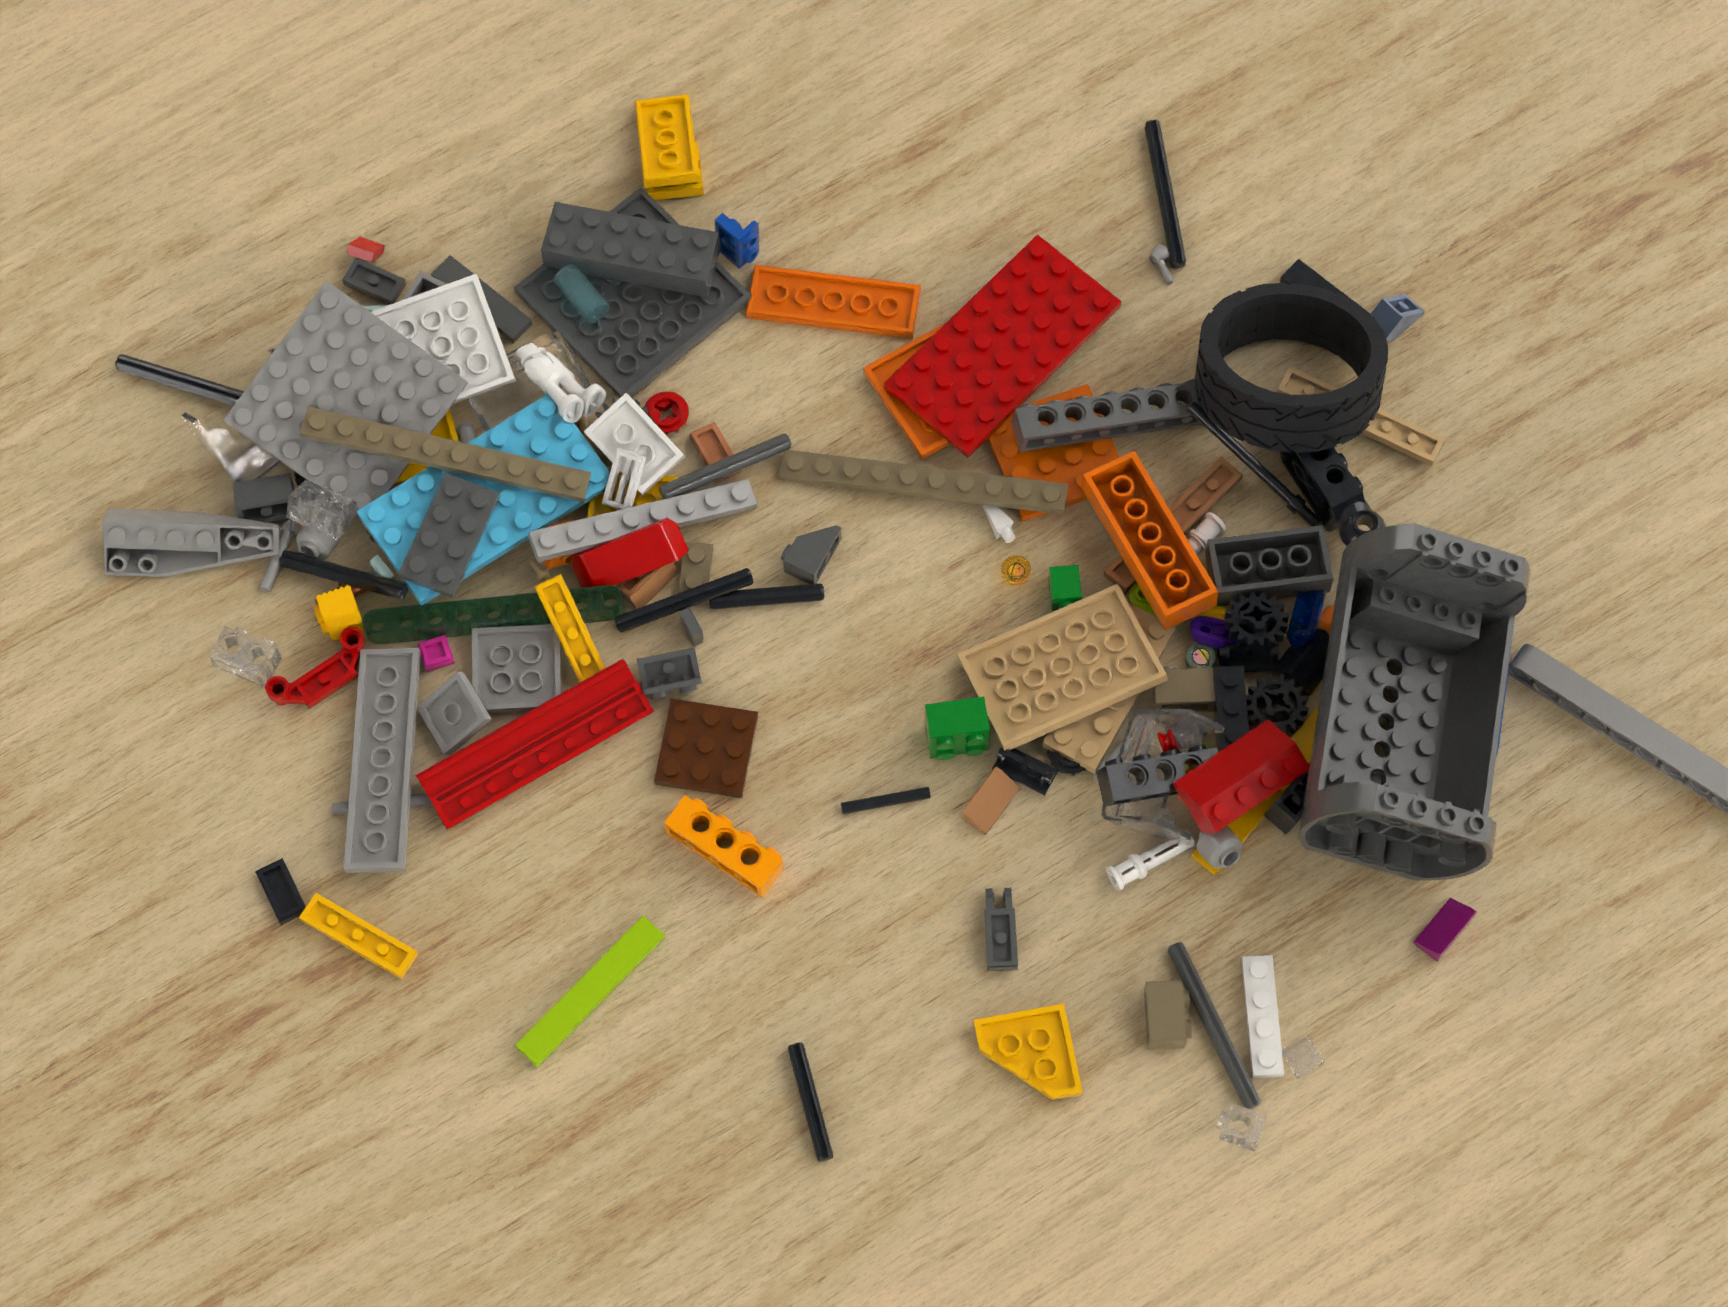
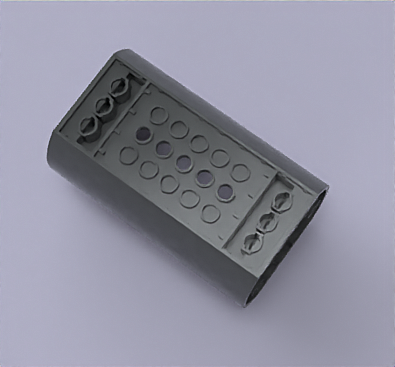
[1299,523,1530,881]

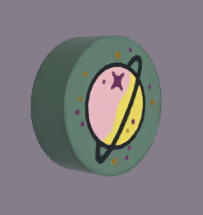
[1186,643,1216,668]

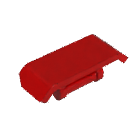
[572,518,688,593]

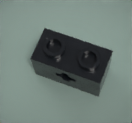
[1263,763,1310,835]

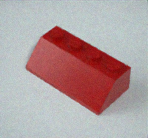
[1172,719,1310,834]

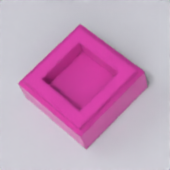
[418,634,455,672]

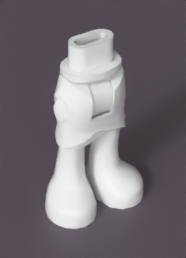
[516,343,606,423]

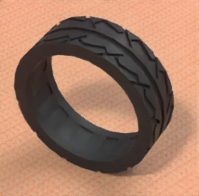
[1194,283,1388,453]

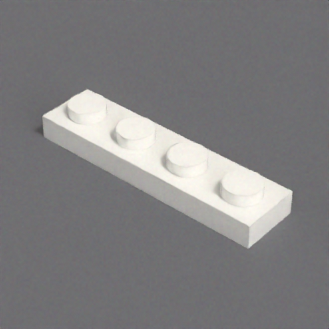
[1241,955,1284,1079]

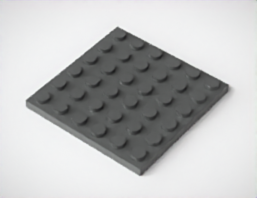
[514,187,752,398]

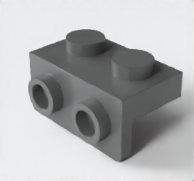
[637,647,702,699]

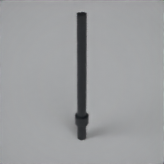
[1187,401,1321,527]

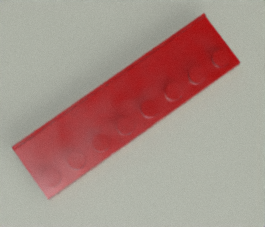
[416,659,654,830]

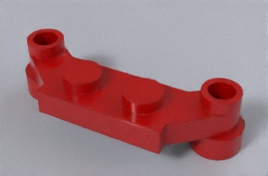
[265,627,365,709]

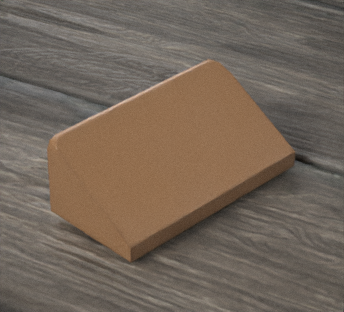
[613,563,678,609]
[962,767,1020,835]

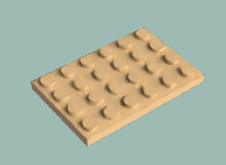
[957,584,1168,751]

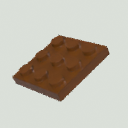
[654,698,758,798]

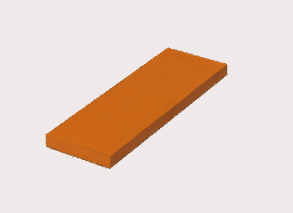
[746,265,921,339]

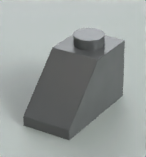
[781,525,842,584]

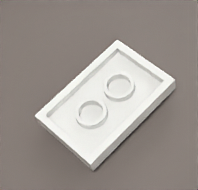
[584,393,685,495]

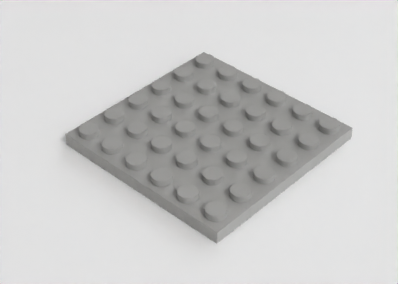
[224,281,468,515]

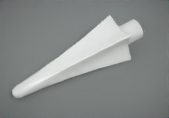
[982,505,1016,543]

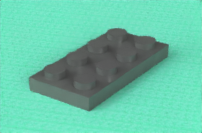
[398,473,500,598]

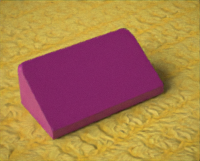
[1413,898,1477,962]

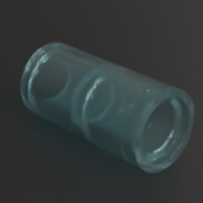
[554,264,610,324]

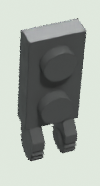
[984,888,1018,971]

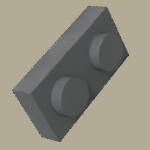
[342,258,406,305]

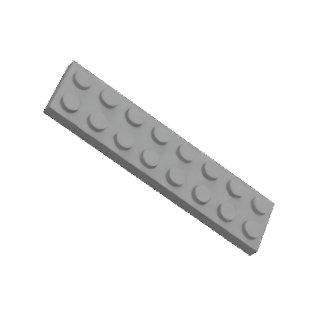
[344,648,421,873]

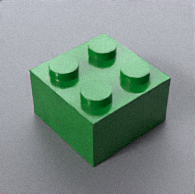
[925,696,990,760]

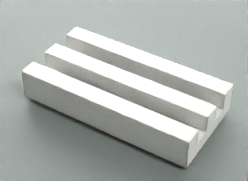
[601,448,646,510]

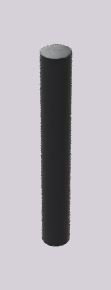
[841,787,931,814]

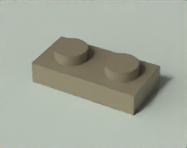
[678,542,714,602]

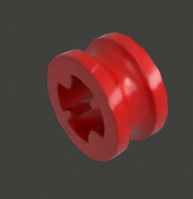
[1157,728,1180,754]

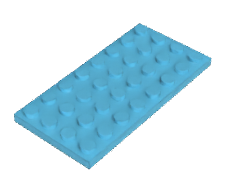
[356,394,610,606]

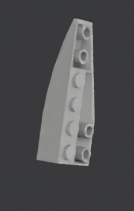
[102,508,280,577]

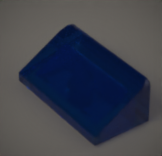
[1286,589,1326,649]

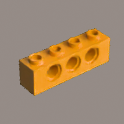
[664,795,784,898]

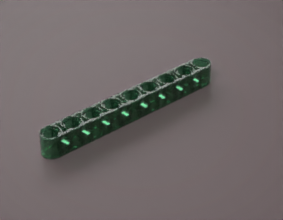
[362,585,625,644]

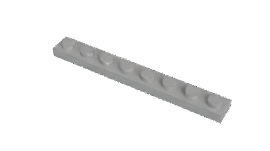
[528,479,757,562]

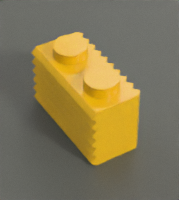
[313,585,366,642]

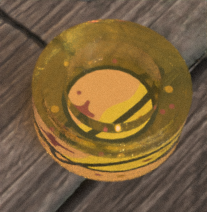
[1001,555,1031,586]

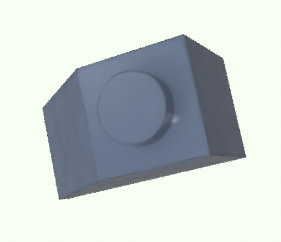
[1370,294,1425,342]

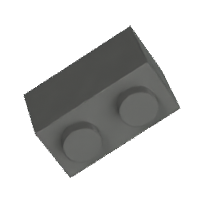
[233,473,298,523]

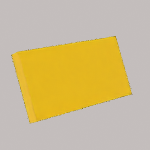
[635,94,700,188]

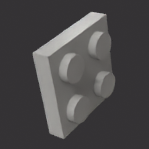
[417,672,492,755]

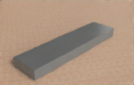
[431,255,533,343]

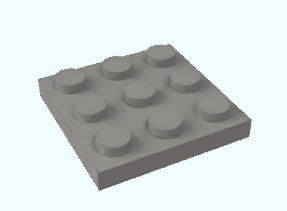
[472,624,562,714]

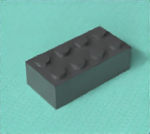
[1205,525,1334,606]

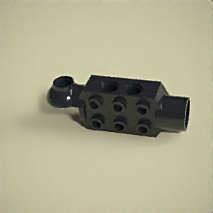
[1280,447,1386,546]

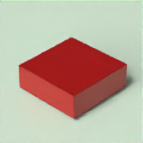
[347,237,385,262]

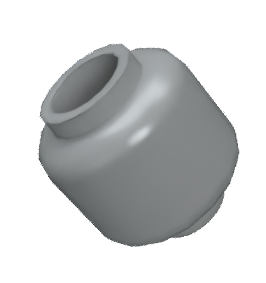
[296,518,340,560]
[1197,826,1242,869]

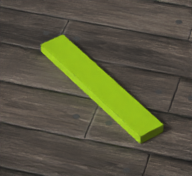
[515,916,665,1068]

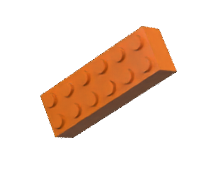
[1083,450,1218,631]

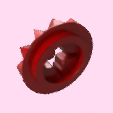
[644,391,689,435]

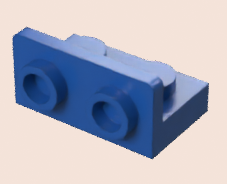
[715,213,759,269]

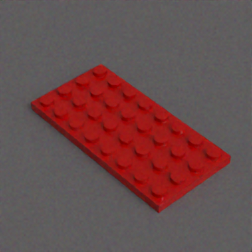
[884,234,1122,458]

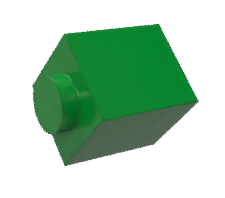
[1048,565,1082,610]

